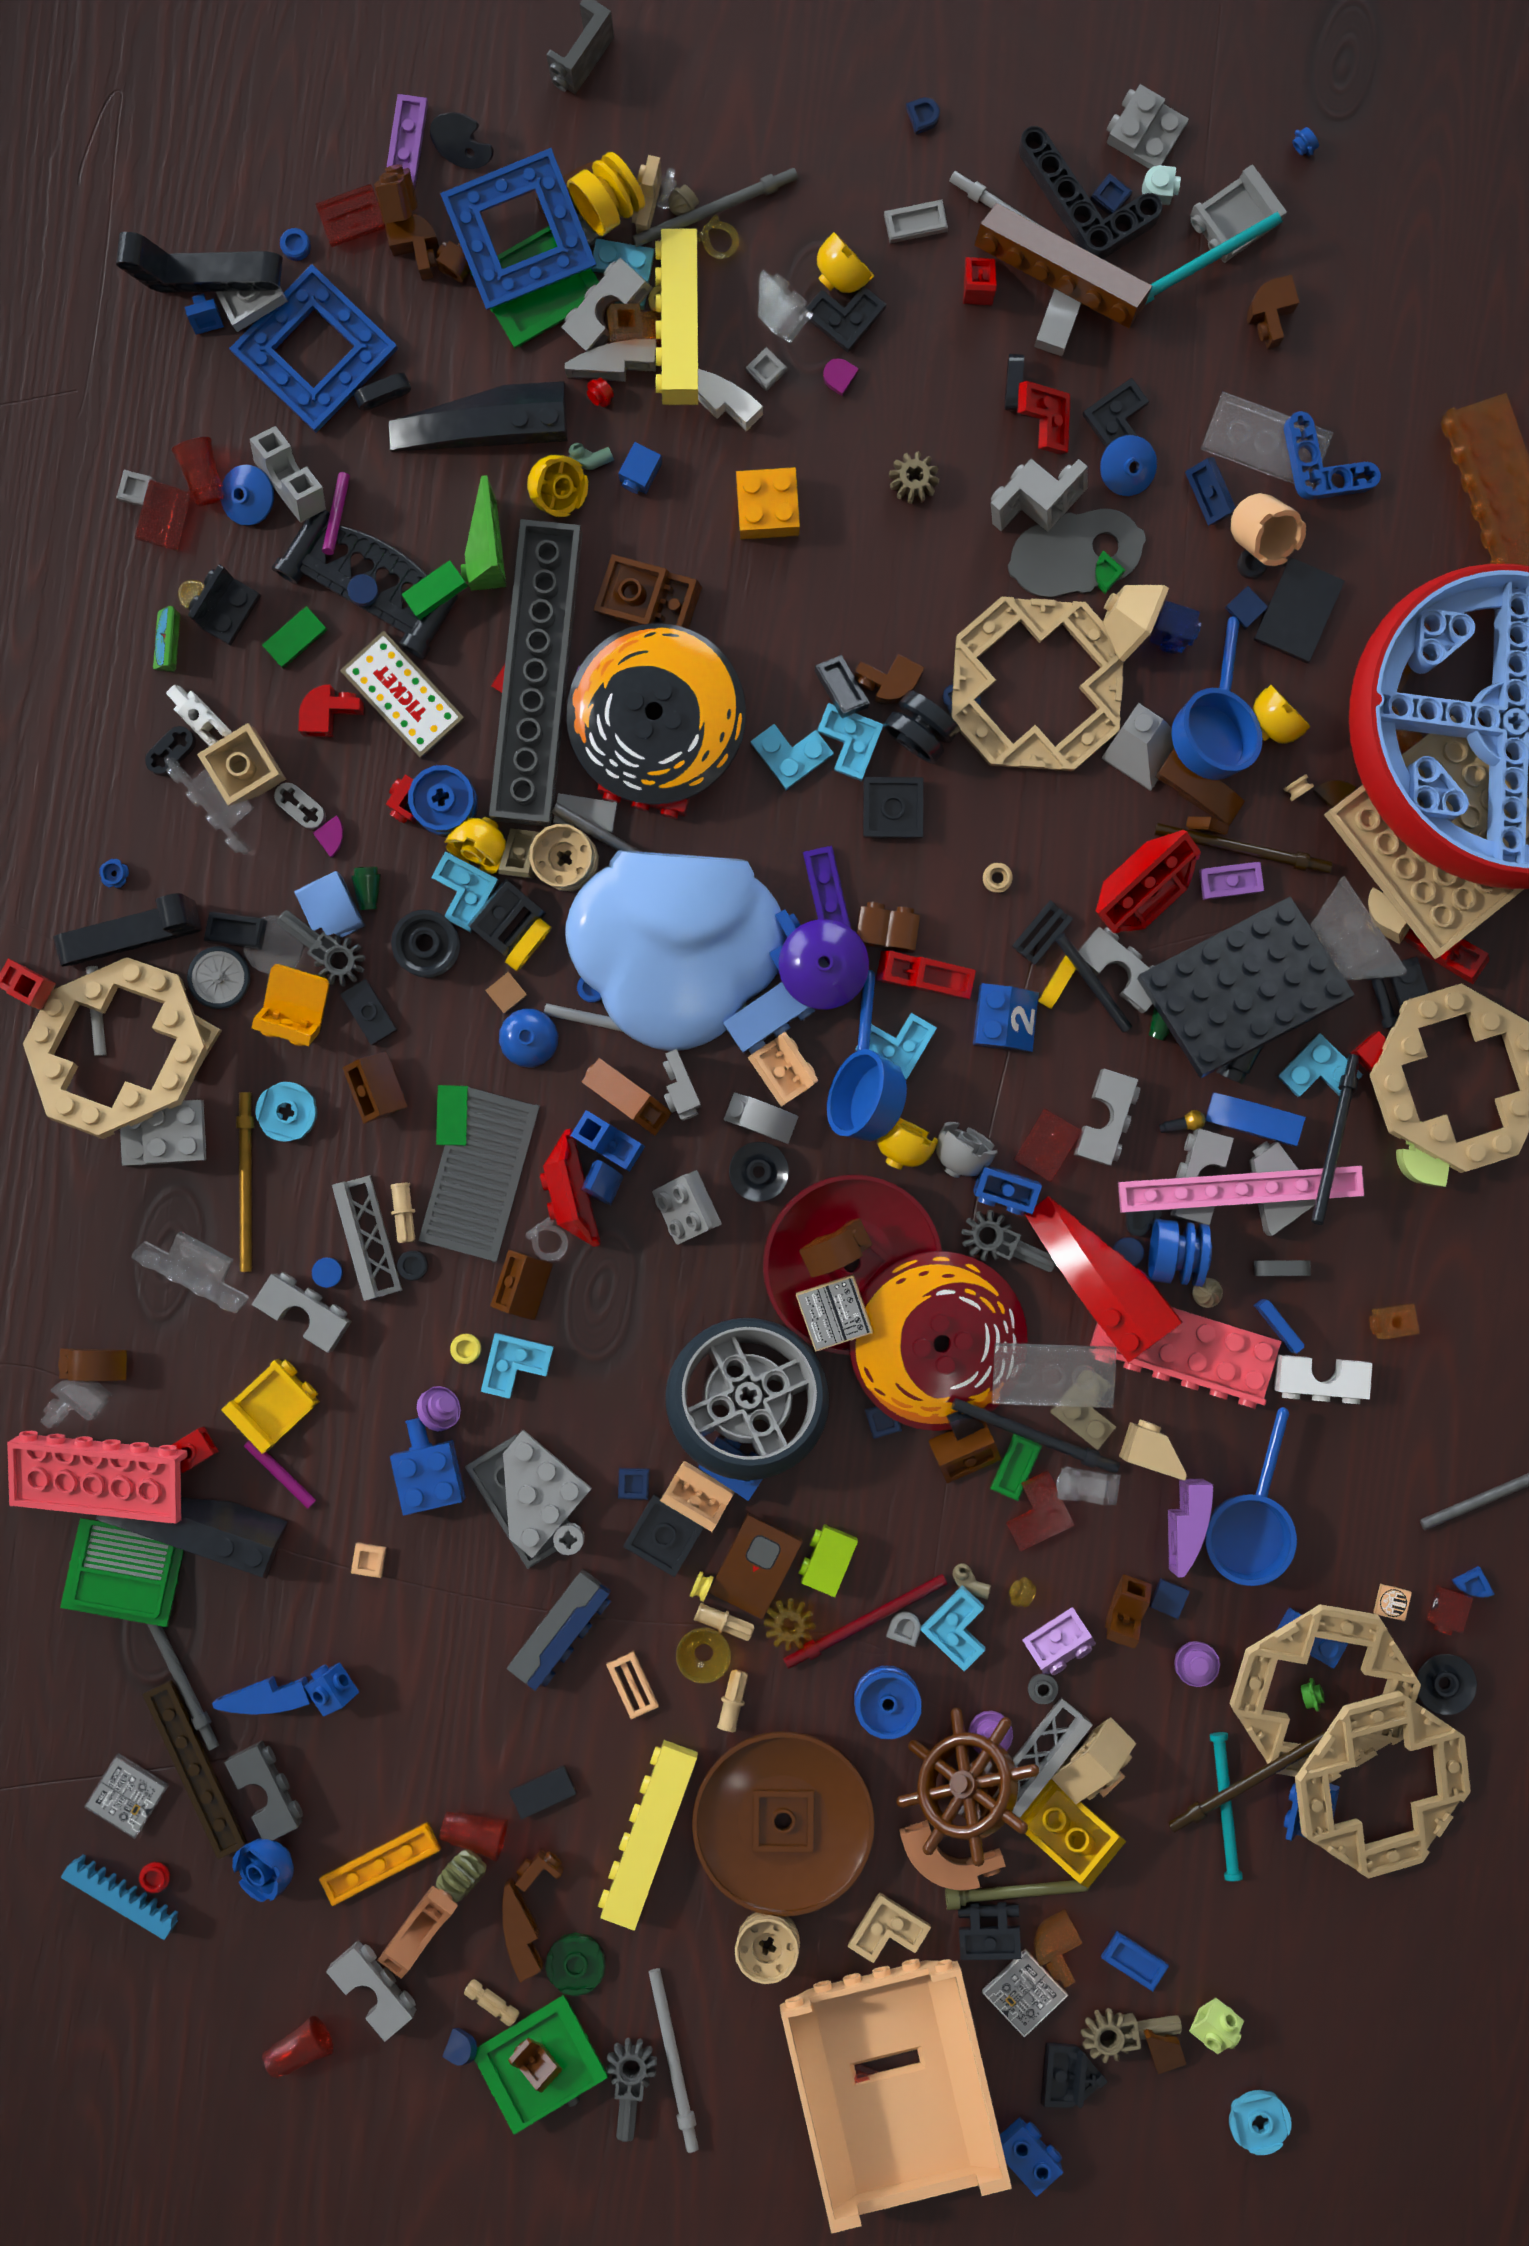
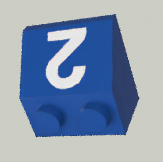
[973,983,1039,1052]

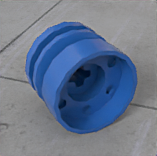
[1148,1219,1212,1287]

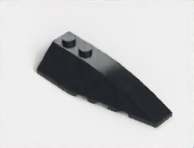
[389,381,568,452]
[96,1497,288,1579]

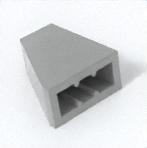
[1249,1141,1316,1236]

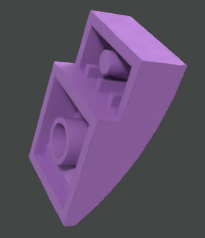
[1168,1479,1213,1577]

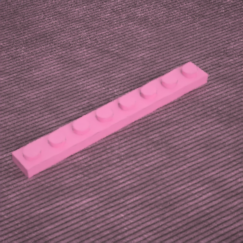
[1118,1166,1364,1212]

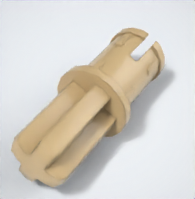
[390,1183,415,1243]
[694,1602,754,1641]
[717,1670,748,1732]

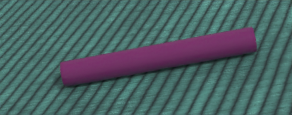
[322,472,350,555]
[244,1440,316,1509]

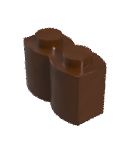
[374,165,418,223]
[856,902,920,953]

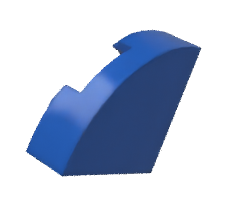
[1452,1566,1494,1598]

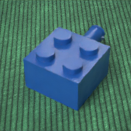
[390,1417,466,1516]

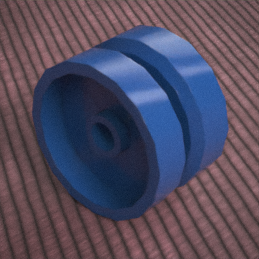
[408,765,478,836]
[854,1666,921,1739]

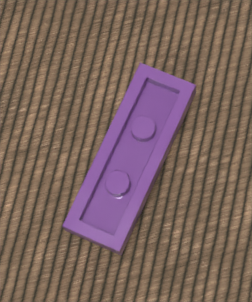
[387,94,428,189]

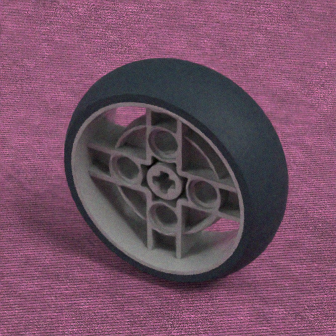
[666,1318,829,1480]

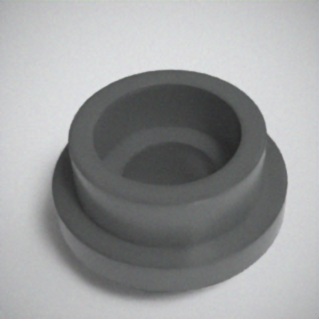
[1028,1673,1058,1704]

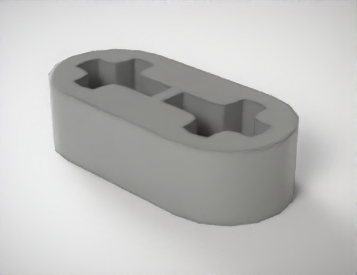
[274,782,326,830]

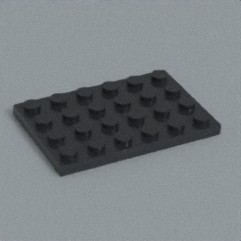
[1137,897,1355,1079]

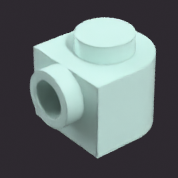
[1142,165,1181,205]

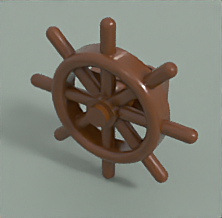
[897,1708,1039,1867]

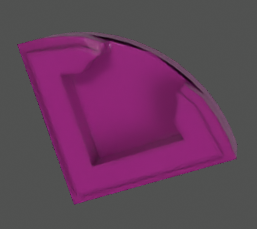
[313,815,343,858]

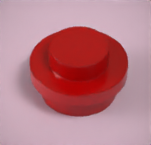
[587,378,614,408]
[139,1862,170,1893]

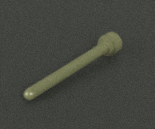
[945,1880,1090,1910]

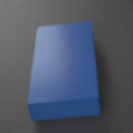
[1254,1299,1304,1354]
[1101,1931,1169,1992]

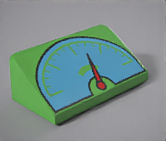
[153,606,180,672]

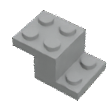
[991,459,1088,532]
[120,1100,206,1166]

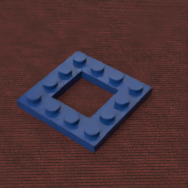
[440,148,597,311]
[229,264,398,433]

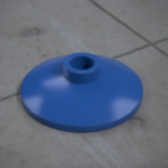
[1100,435,1157,496]
[220,465,274,526]

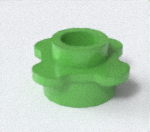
[1301,1678,1325,1712]

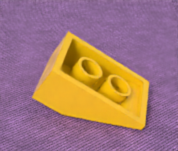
[1020,1779,1126,1888]

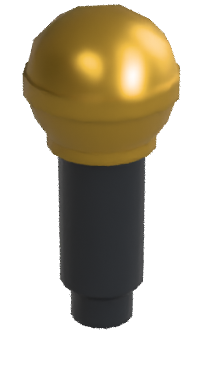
[1159,1110,1205,1133]

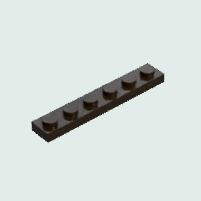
[142,1680,247,1859]

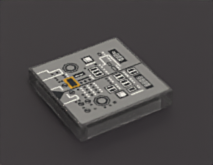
[84,1753,169,1839]

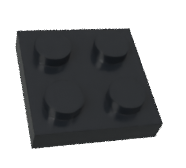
[863,777,923,838]
[623,1494,704,1577]

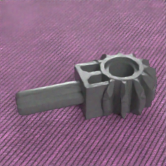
[276,910,366,987]
[961,1210,1056,1272]
[606,2038,657,2142]

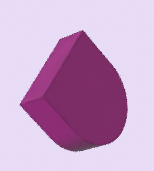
[823,358,859,396]

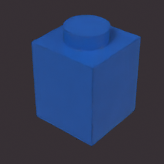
[618,442,662,494]

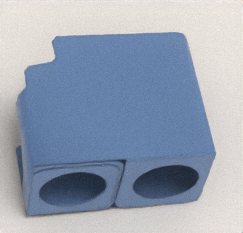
[294,871,365,937]

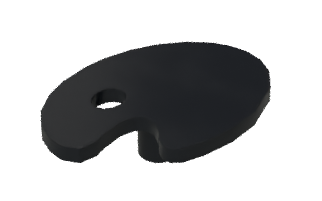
[430,112,494,169]

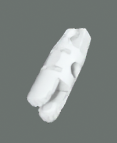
[166,685,232,747]

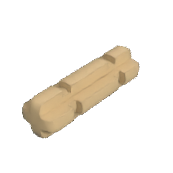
[464,1979,519,2026]

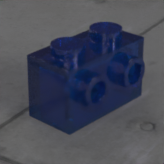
[1148,601,1202,654]

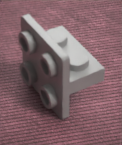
[652,1170,722,1245]

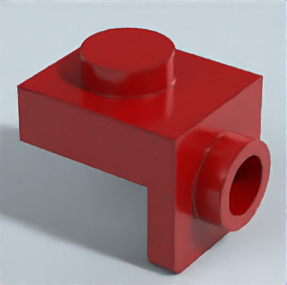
[386,774,417,824]

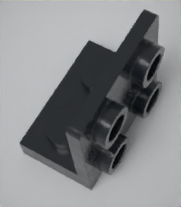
[188,564,261,646]

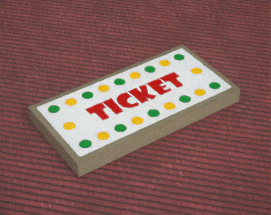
[340,631,465,759]

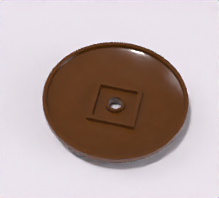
[692,1731,874,1917]

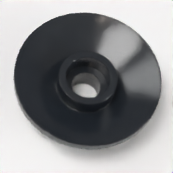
[729,1142,789,1202]
[1417,1654,1477,1715]

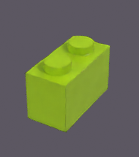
[798,1524,858,1597]

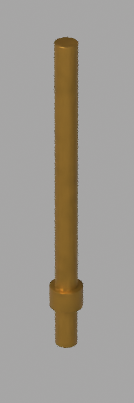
[236,1092,254,1272]

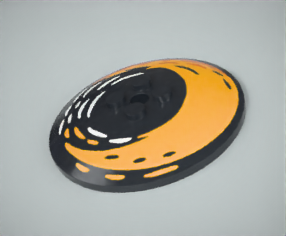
[566,623,746,804]

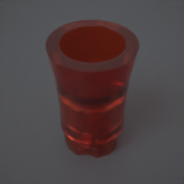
[171,437,225,507]
[439,1812,508,1862]
[262,2016,333,2079]

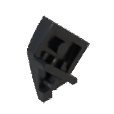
[1040,2042,1108,2109]

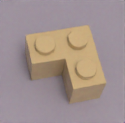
[1051,1717,1136,1804]

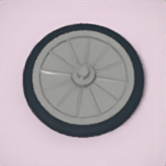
[187,946,250,1009]

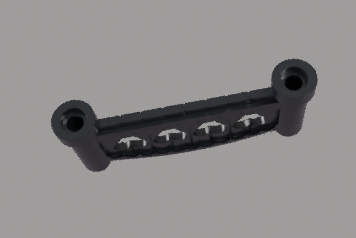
[272,510,458,660]

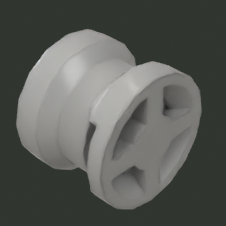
[553,1522,585,1555]

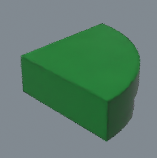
[1095,551,1126,594]

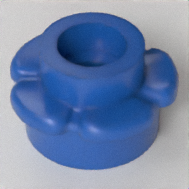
[1292,127,1319,156]
[99,859,129,888]

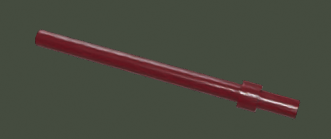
[783,1574,948,1669]

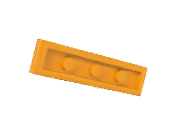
[319,1822,441,1906]

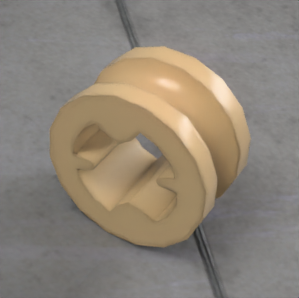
[1284,774,1314,801]

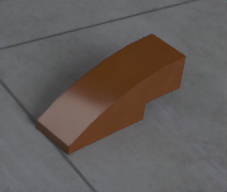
[1155,748,1245,826]
[502,1877,544,1983]

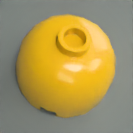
[817,232,874,293]
[527,455,588,517]
[1252,685,1311,744]
[445,817,506,874]
[877,1118,938,1170]

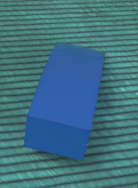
[1205,1093,1306,1147]
[581,1159,624,1206]
[212,1676,312,1714]

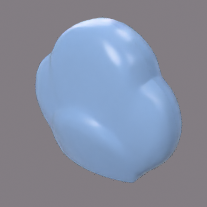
[565,850,787,1051]

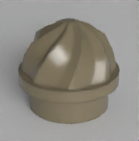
[668,184,699,216]
[1192,1278,1223,1308]

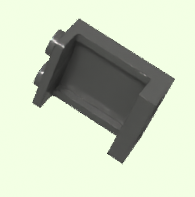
[546,0,614,95]

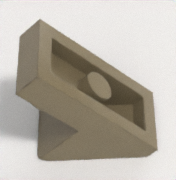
[498,828,539,878]

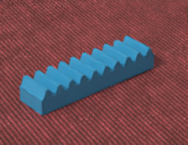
[61,1854,178,1940]

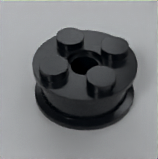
[391,910,460,978]

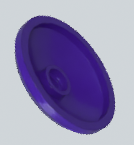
[779,919,869,1010]

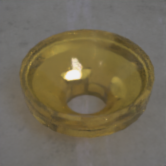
[676,1627,731,1684]

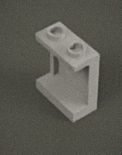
[1190,164,1287,263]

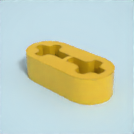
[505,918,552,971]
[1038,955,1076,1009]

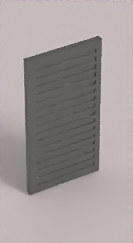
[418,1085,540,1263]

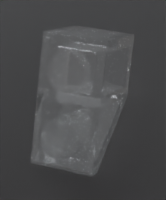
[758,270,813,343]

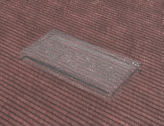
[1201,391,1334,489]
[992,1343,1117,1408]

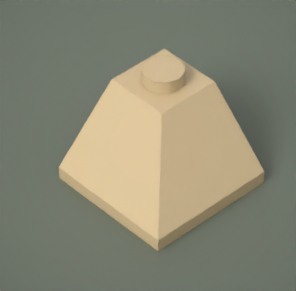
[1103,585,1169,662]

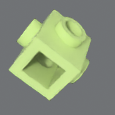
[1189,1998,1244,2054]

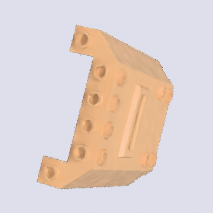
[780,1959,1012,2234]

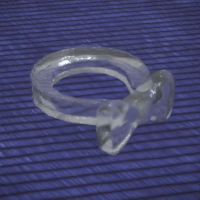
[656,168,677,209]
[526,1217,568,1261]

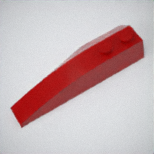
[1025,1196,1183,1363]

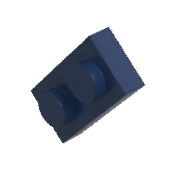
[1185,457,1236,526]

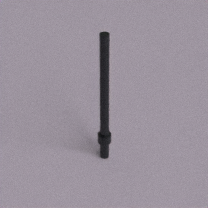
[1311,1054,1361,1225]
[951,1398,1120,1474]

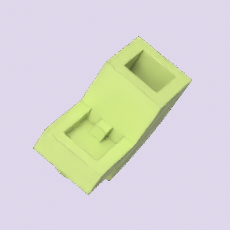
[1396,1121,1450,1187]

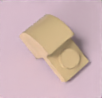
[1368,887,1410,944]

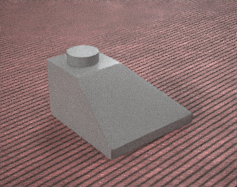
[1101,703,1174,791]

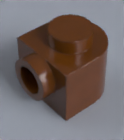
[436,240,470,283]

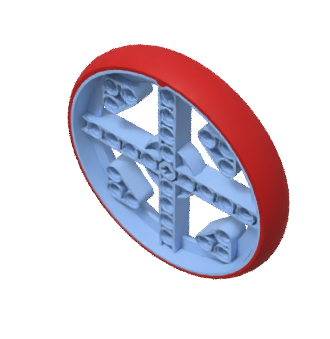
[1349,564,1529,889]

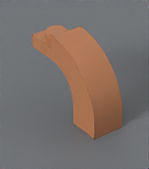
[899,1820,1006,1890]
[377,1886,458,1979]

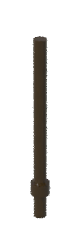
[1154,823,1332,873]
[1168,1731,1325,1833]

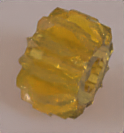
[764,1598,815,1651]

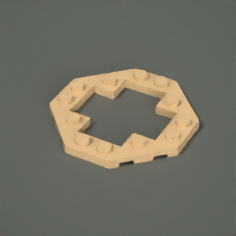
[951,596,1123,771]
[23,957,208,1139]
[1370,983,1529,1173]
[1230,1604,1421,1783]
[1295,1691,1471,1879]

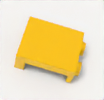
[221,1358,320,1454]

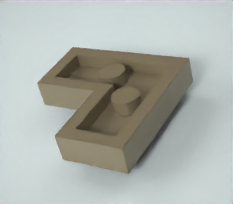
[1050,1365,1116,1450]

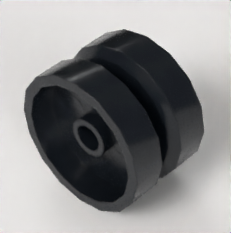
[883,690,960,764]

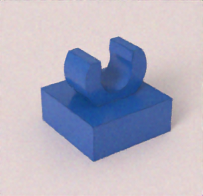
[185,293,224,335]

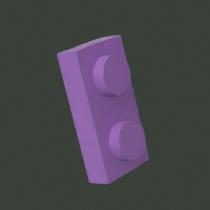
[1199,862,1264,900]

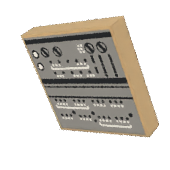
[796,1274,873,1352]

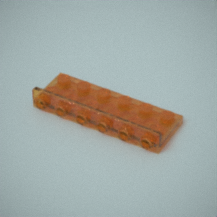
[1441,393,1529,566]

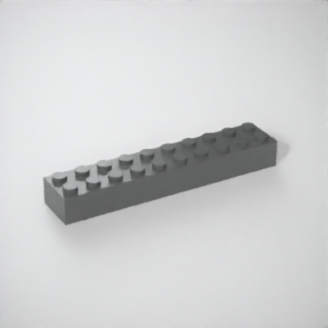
[489,519,583,827]

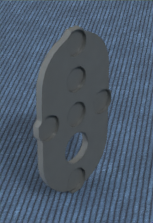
[1007,509,1146,598]

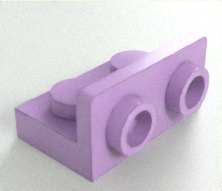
[1022,1607,1096,1675]

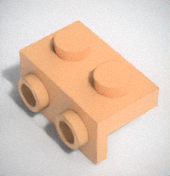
[748,1032,818,1107]
[660,1461,735,1532]

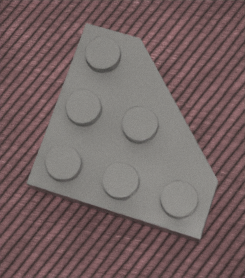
[503,1429,592,1558]

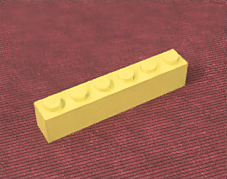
[655,229,698,405]
[598,1740,698,1931]

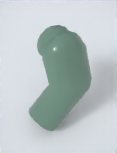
[569,443,614,470]

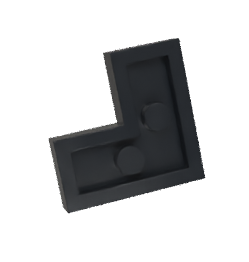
[803,286,886,353]
[1082,378,1149,448]

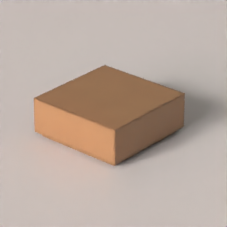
[485,972,528,1014]

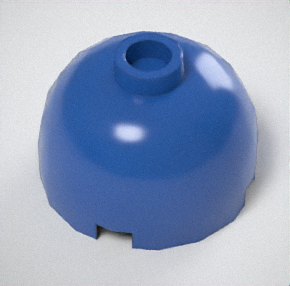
[499,1008,559,1068]
[233,1838,294,1902]

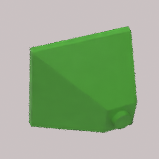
[461,475,507,591]

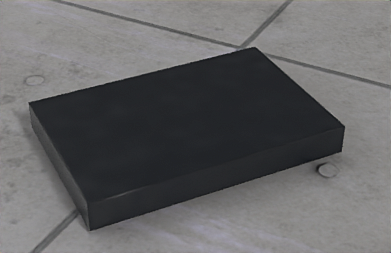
[1254,557,1345,664]

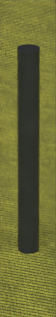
[1055,933,1132,1032]

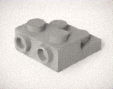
[1106,84,1189,169]
[663,1049,702,1121]

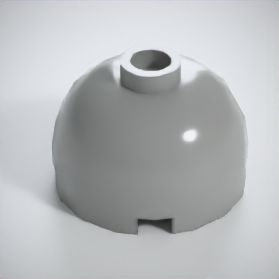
[936,1122,998,1178]

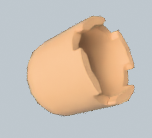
[1231,493,1306,566]

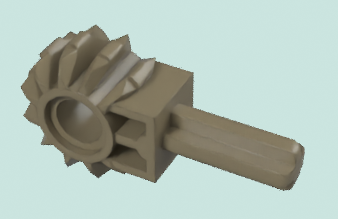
[1081,2008,1182,2063]

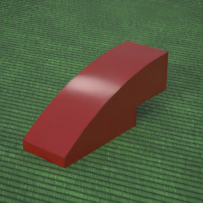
[1403,928,1490,984]
[876,951,976,999]

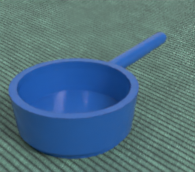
[1172,616,1263,780]
[827,970,907,1141]
[1205,1407,1297,1586]

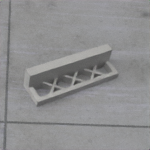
[332,1175,403,1301]
[1012,1698,1093,1818]

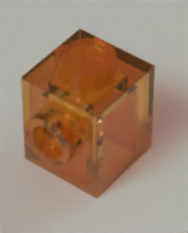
[1369,1303,1419,1339]

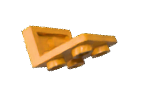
[252,964,330,1046]

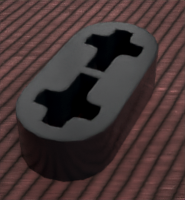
[1004,354,1024,411]
[354,373,411,411]
[145,726,196,776]

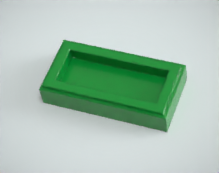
[401,560,468,621]
[262,606,327,669]
[436,1085,469,1146]
[990,1434,1042,1501]

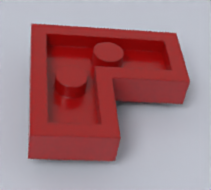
[1018,381,1071,455]

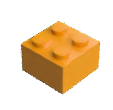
[736,467,800,540]

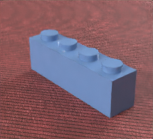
[723,957,829,1054]

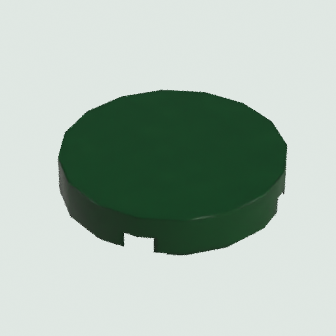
[545,1933,606,1996]

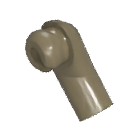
[953,1563,991,1600]

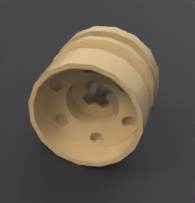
[529,824,599,892]
[735,1912,800,1984]

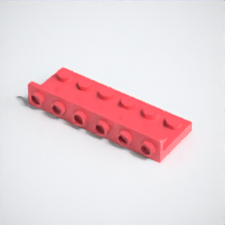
[1089,1307,1282,1409]
[7,1431,187,1524]

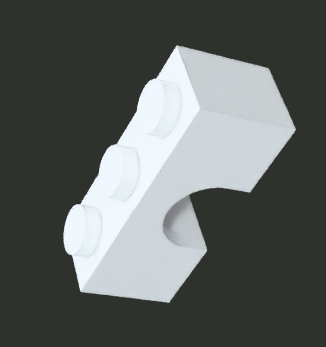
[1274,1354,1372,1404]

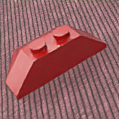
[1096,830,1201,933]
[540,1129,601,1247]

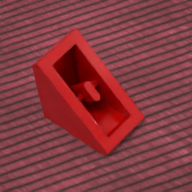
[963,257,996,305]

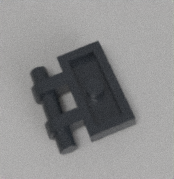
[958,1902,1022,1960]

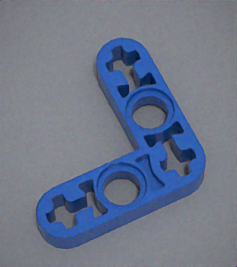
[1284,411,1381,500]

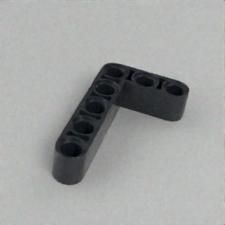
[1019,126,1162,259]
[116,232,283,293]
[53,893,202,967]

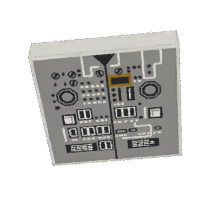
[982,1948,1068,2037]

